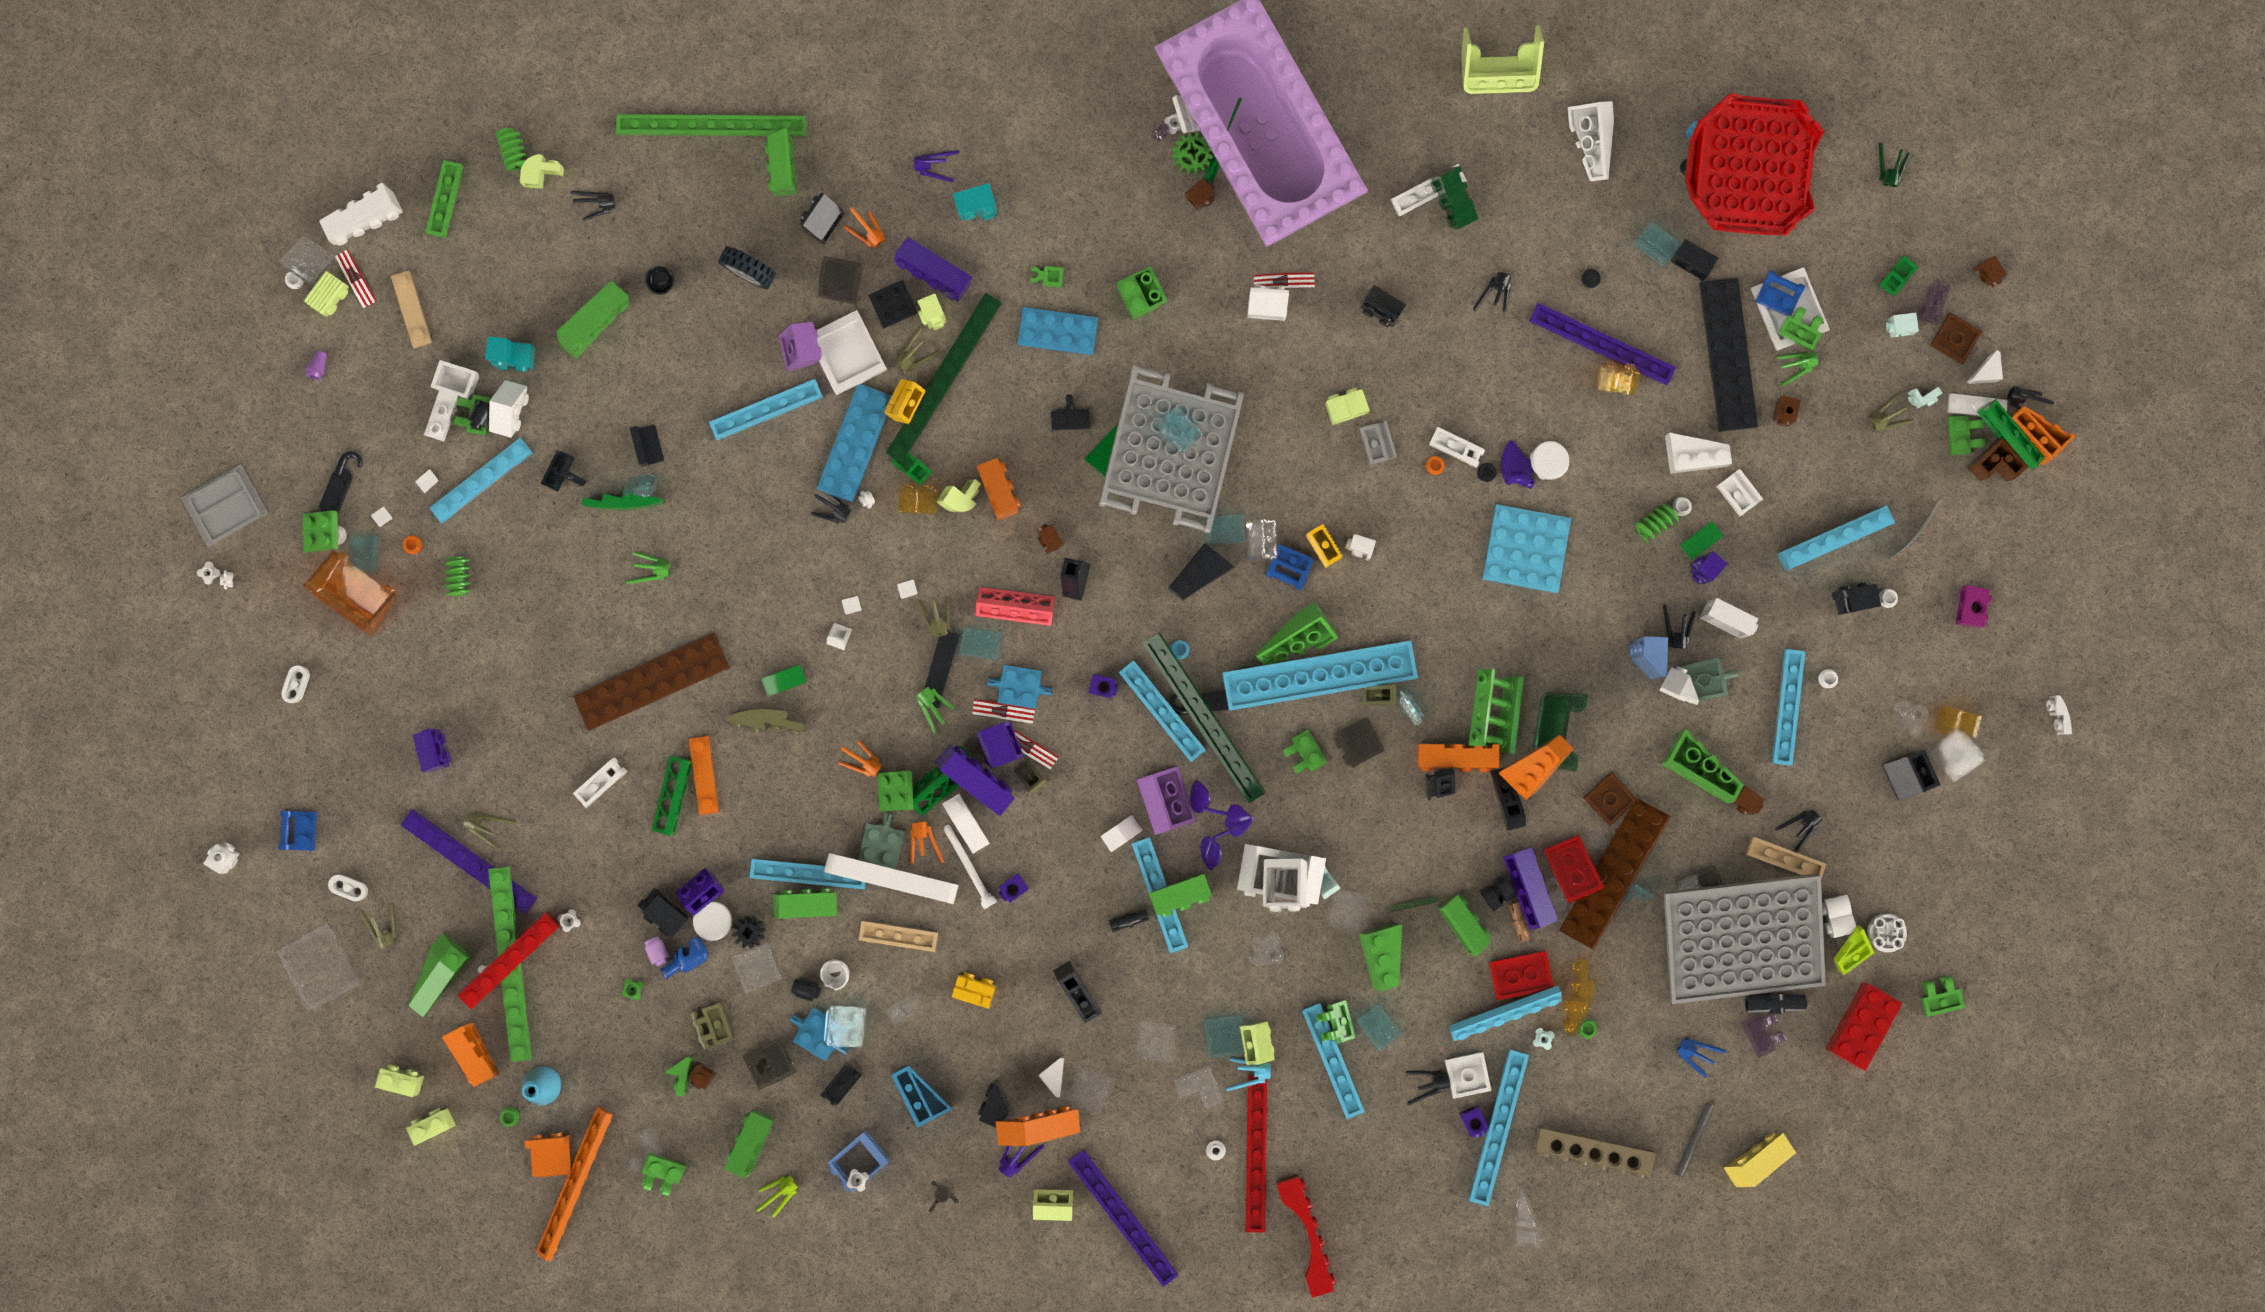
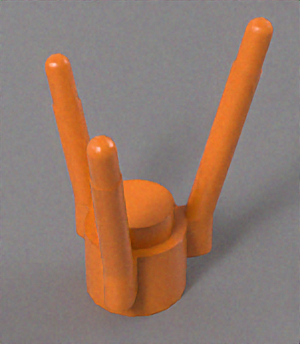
[844,207,885,249]
[838,740,883,777]
[910,822,944,864]

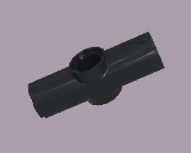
[1745,993,1807,1014]

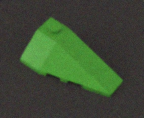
[1255,602,1338,665]
[408,933,473,1018]

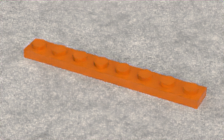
[536,1106,613,1261]

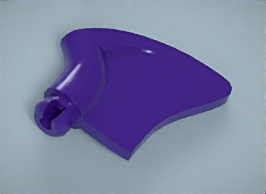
[1501,441,1535,489]

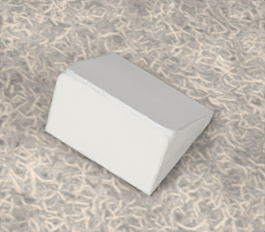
[826,623,852,650]

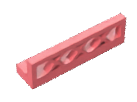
[976,587,1055,626]

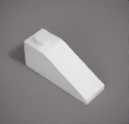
[943,794,990,853]

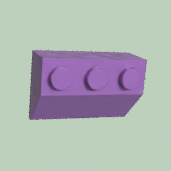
[1137,766,1196,835]

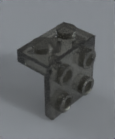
[1333,718,1384,768]

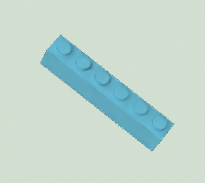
[1777,506,1895,571]

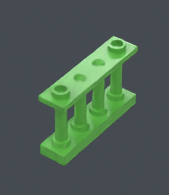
[1469,669,1524,754]

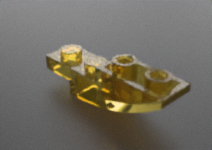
[1563,958,1595,1037]

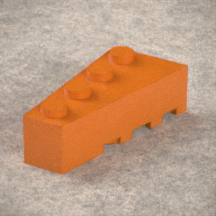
[1499,735,1574,800]
[996,1106,1080,1146]

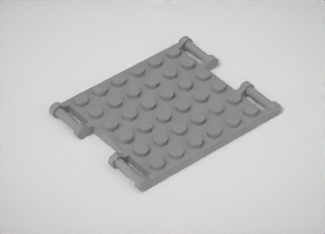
[1098,363,1244,534]

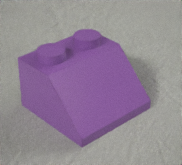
[779,322,822,372]

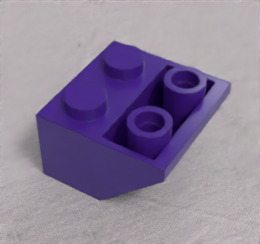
[977,721,1024,769]
[413,729,451,773]

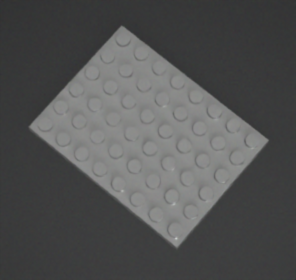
[1664,873,1826,1004]

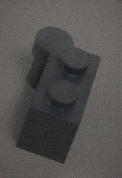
[1831,581,1882,615]
[637,888,688,937]

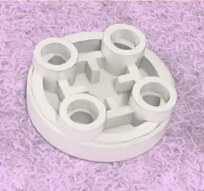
[1530,441,1569,480]
[693,902,733,941]
[1867,913,1907,952]

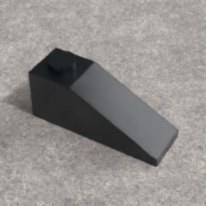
[1490,767,1526,831]
[1053,961,1102,1023]

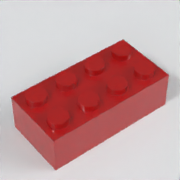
[1825,982,1903,1071]

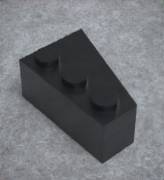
[1168,543,1234,601]

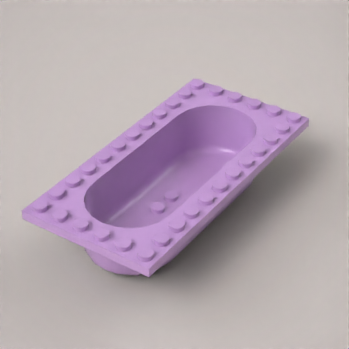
[1154,0,1368,247]

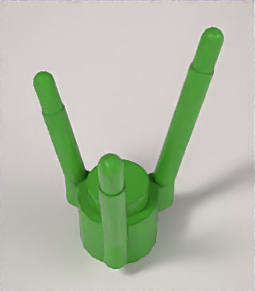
[1777,352,1818,386]
[626,551,670,584]
[916,687,955,734]

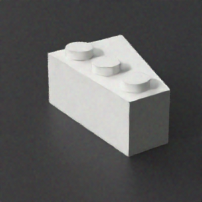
[1665,433,1732,473]

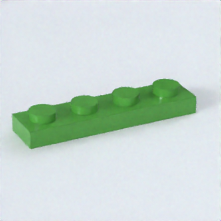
[425,160,464,239]

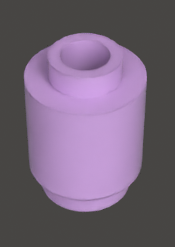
[645,936,670,967]

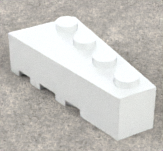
[319,183,403,245]

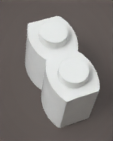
[1822,894,1856,938]

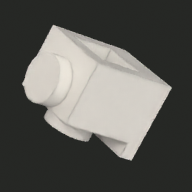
[1345,534,1376,561]

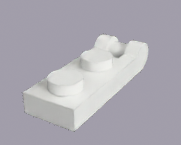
[1429,427,1485,468]
[573,757,627,808]

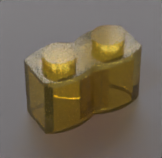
[1595,361,1640,395]
[898,485,938,515]
[1934,705,1982,741]

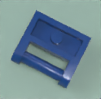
[1755,270,1805,317]
[1266,544,1314,591]
[278,811,317,851]

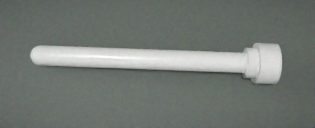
[944,825,997,909]

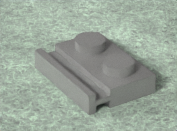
[1359,421,1397,465]

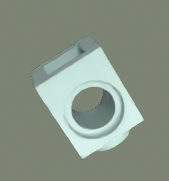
[1886,313,1919,337]

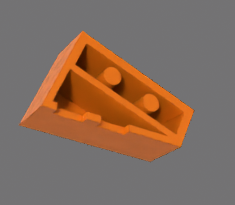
[2010,406,2076,466]
[977,457,1021,521]
[442,1023,499,1087]

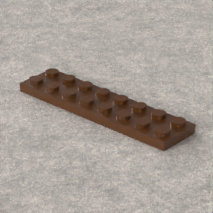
[573,633,730,731]
[1559,798,1671,950]

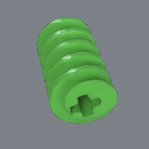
[496,128,527,172]
[1635,504,1680,543]
[445,557,470,596]

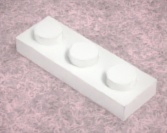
[1947,393,2008,417]

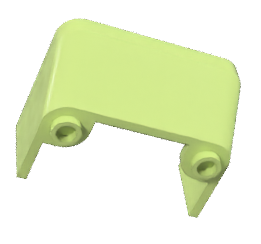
[1461,25,1544,94]

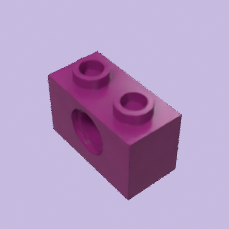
[1955,585,1991,628]

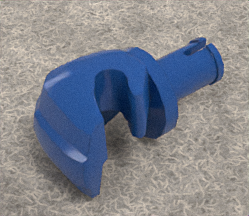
[660,937,708,979]

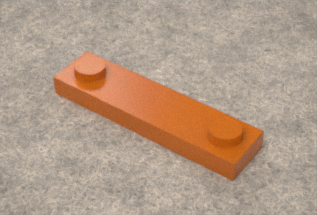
[689,736,719,815]

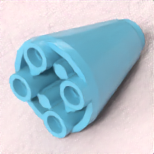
[522,1066,562,1105]

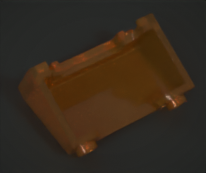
[303,550,397,637]

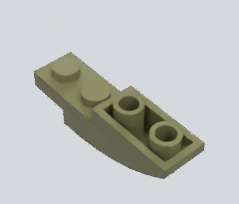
[726,709,807,735]

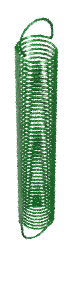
[1385,897,1438,912]

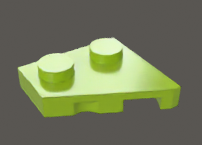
[1833,925,1875,975]

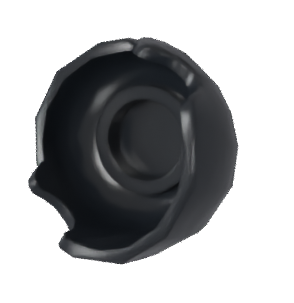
[645,266,675,295]

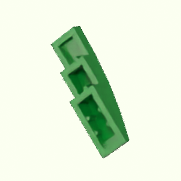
[581,491,664,511]

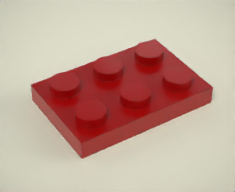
[1543,835,1604,903]
[1488,951,1554,1001]

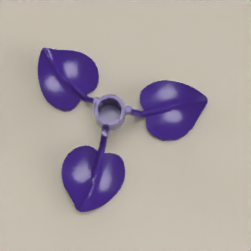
[1190,780,1254,870]

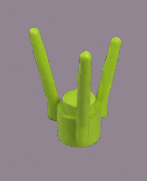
[756,1175,799,1217]

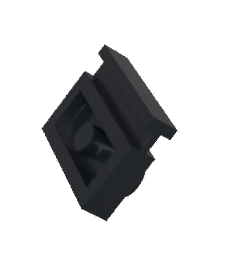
[1425,767,1455,800]

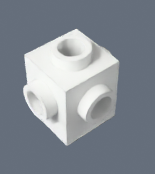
[203,842,240,874]

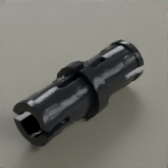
[1109,909,1149,932]

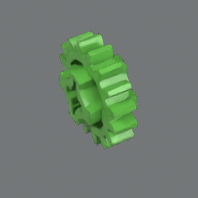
[1172,132,1213,175]

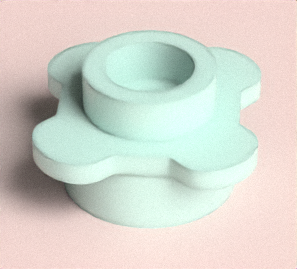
[1533,1028,1555,1050]

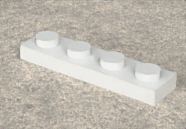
[1390,164,1467,216]

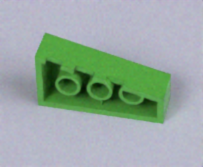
[557,281,629,359]
[1661,729,1744,804]

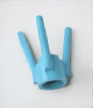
[1226,1057,1271,1091]

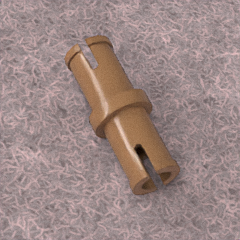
[1508,902,1530,942]

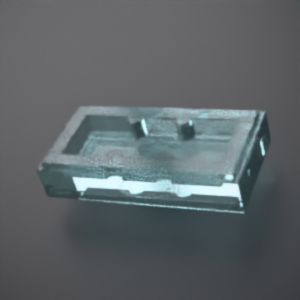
[1396,687,1425,726]

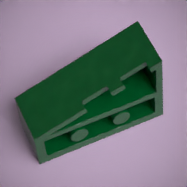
[1431,166,1479,230]

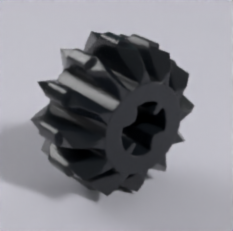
[732,916,766,949]

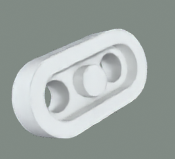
[281,666,310,703]
[328,875,368,901]

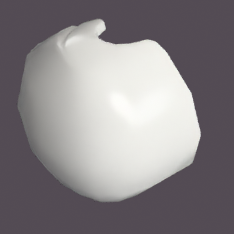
[820,959,850,990]

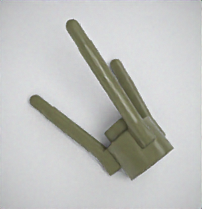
[895,326,939,372]
[1869,391,1912,432]
[916,597,950,637]
[464,812,516,850]
[359,904,397,949]

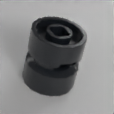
[1479,875,1516,911]

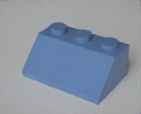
[1628,636,1668,680]

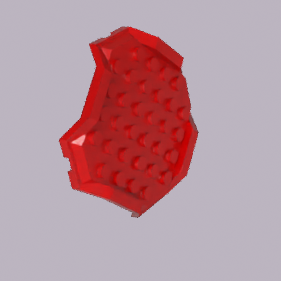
[1685,93,1824,236]

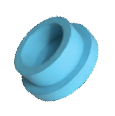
[1171,640,1190,659]

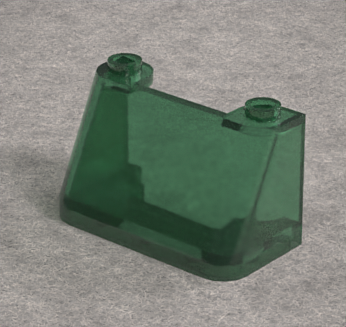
[1533,692,1588,772]

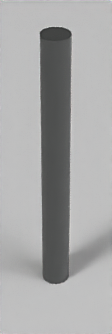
[1675,1103,1714,1177]

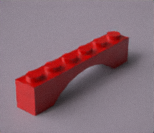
[457,910,559,1010]
[1276,1174,1336,1298]

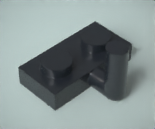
[1051,394,1090,431]
[540,449,586,492]

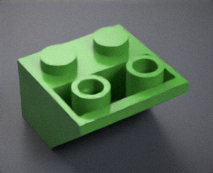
[1116,266,1167,321]

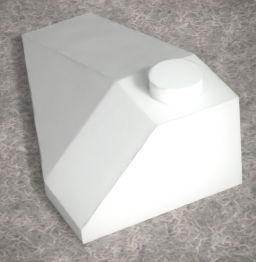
[1568,101,1614,181]
[1659,666,1699,705]

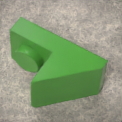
[664,1056,694,1097]

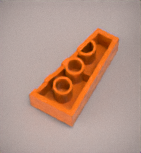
[1417,744,1499,772]

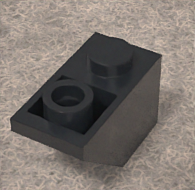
[1060,558,1090,601]

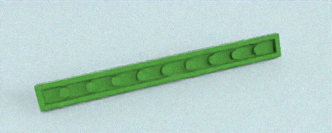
[616,114,807,137]
[488,866,532,1062]

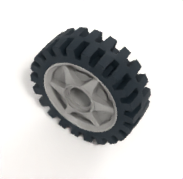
[718,246,776,289]

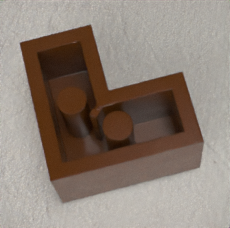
[1967,438,2029,482]

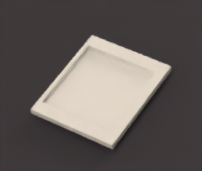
[1750,267,1830,351]
[817,310,887,395]

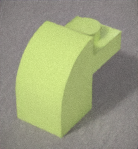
[520,154,564,189]
[936,479,981,512]

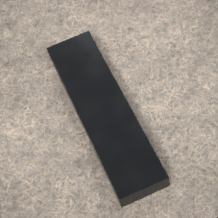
[924,631,960,708]

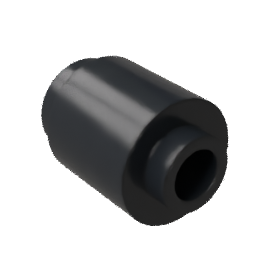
[467,400,490,430]
[791,978,821,1002]

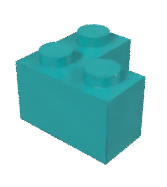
[953,183,998,221]
[485,337,535,372]

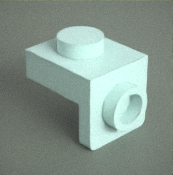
[1908,387,1942,408]
[1320,866,1340,900]

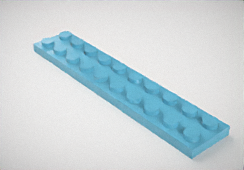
[1222,641,1418,711]

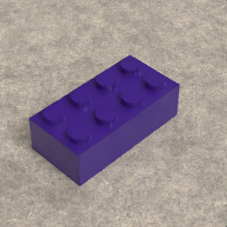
[935,743,1015,816]

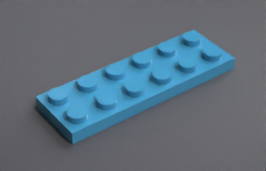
[817,384,892,503]

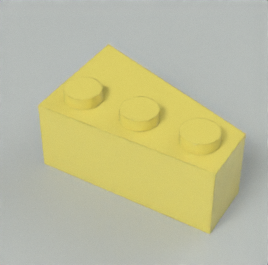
[1723,1132,1796,1187]

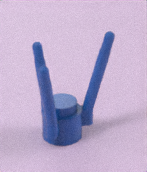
[1677,1038,1726,1078]

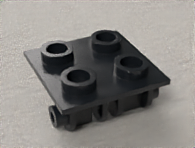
[868,280,918,329]

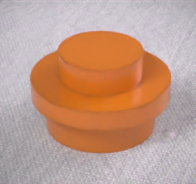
[1425,456,1445,475]
[403,535,423,555]

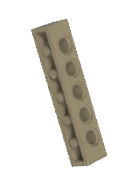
[1533,1126,1656,1178]

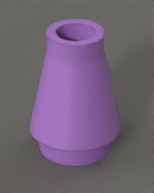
[305,350,327,380]

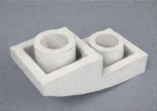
[2046,695,2072,735]

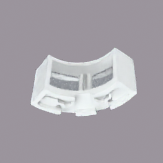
[1237,844,1326,907]

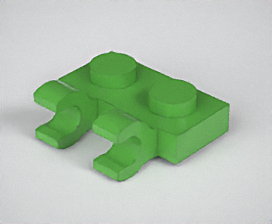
[1778,307,1823,351]
[453,395,491,436]
[1948,416,1986,455]
[1282,729,1327,774]
[1921,976,1965,1017]
[1316,1000,1356,1043]
[641,1153,686,1196]

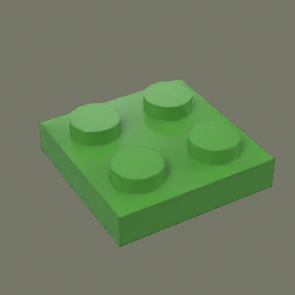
[303,511,338,553]
[878,771,913,811]

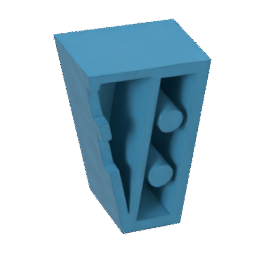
[890,1065,952,1128]

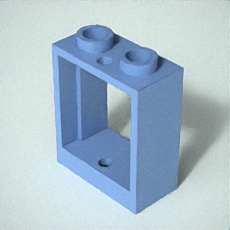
[828,1130,890,1193]

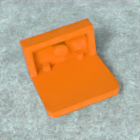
[525,1132,572,1177]

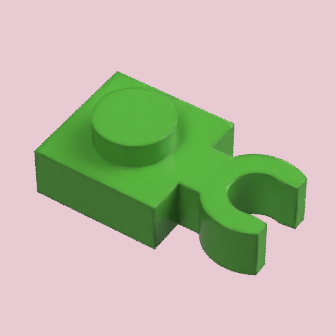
[1030,266,1064,288]

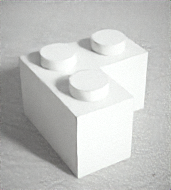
[489,380,529,438]

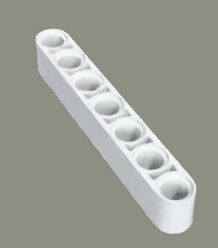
[824,853,959,904]

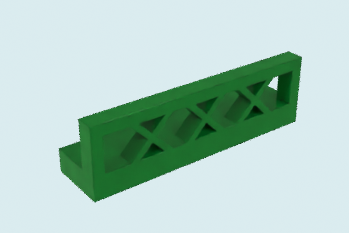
[1976,399,2045,470]
[912,745,971,816]
[651,756,692,836]

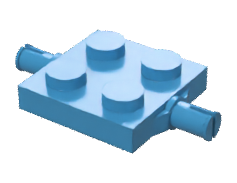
[987,665,1053,709]
[790,1008,850,1062]

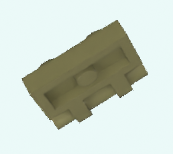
[690,1002,734,1050]

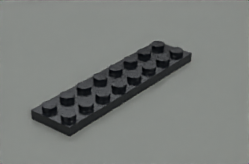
[1699,278,1758,432]

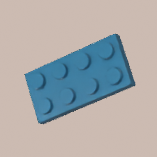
[1018,307,1098,356]

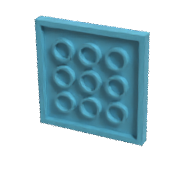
[1482,504,1571,593]

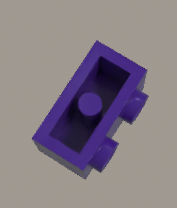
[1690,551,1728,585]
[675,868,724,916]

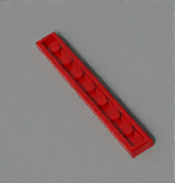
[1245,1074,1267,1233]

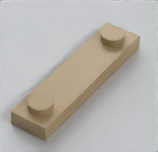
[391,270,433,348]
[1745,837,1826,878]
[859,921,939,952]

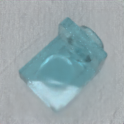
[1623,884,1654,903]

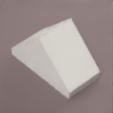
[1967,350,2003,384]
[1100,815,1143,852]
[1039,1056,1064,1098]

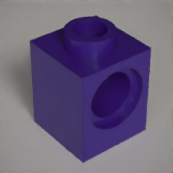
[1088,674,1118,699]
[998,873,1029,903]
[1459,1106,1489,1138]

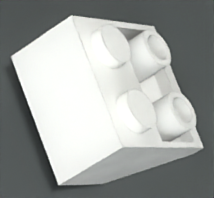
[1247,285,1289,321]

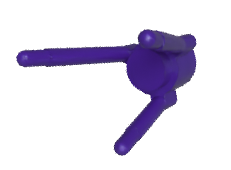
[914,150,960,182]
[998,1144,1044,1178]

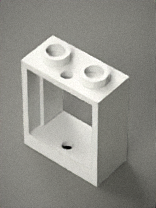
[1699,598,1758,639]
[1263,858,1307,912]

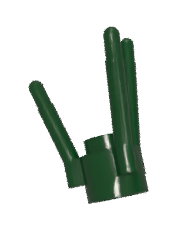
[1879,142,1910,187]

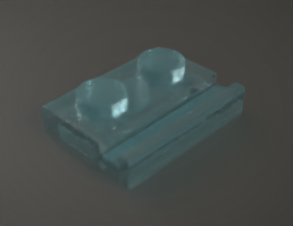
[1634,221,1682,267]
[1156,406,1203,454]
[624,475,659,497]
[1205,514,1245,545]
[347,534,379,574]
[960,627,1002,661]
[1356,1003,1402,1052]

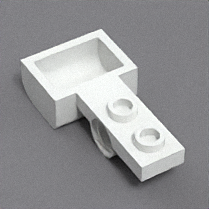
[424,360,479,442]

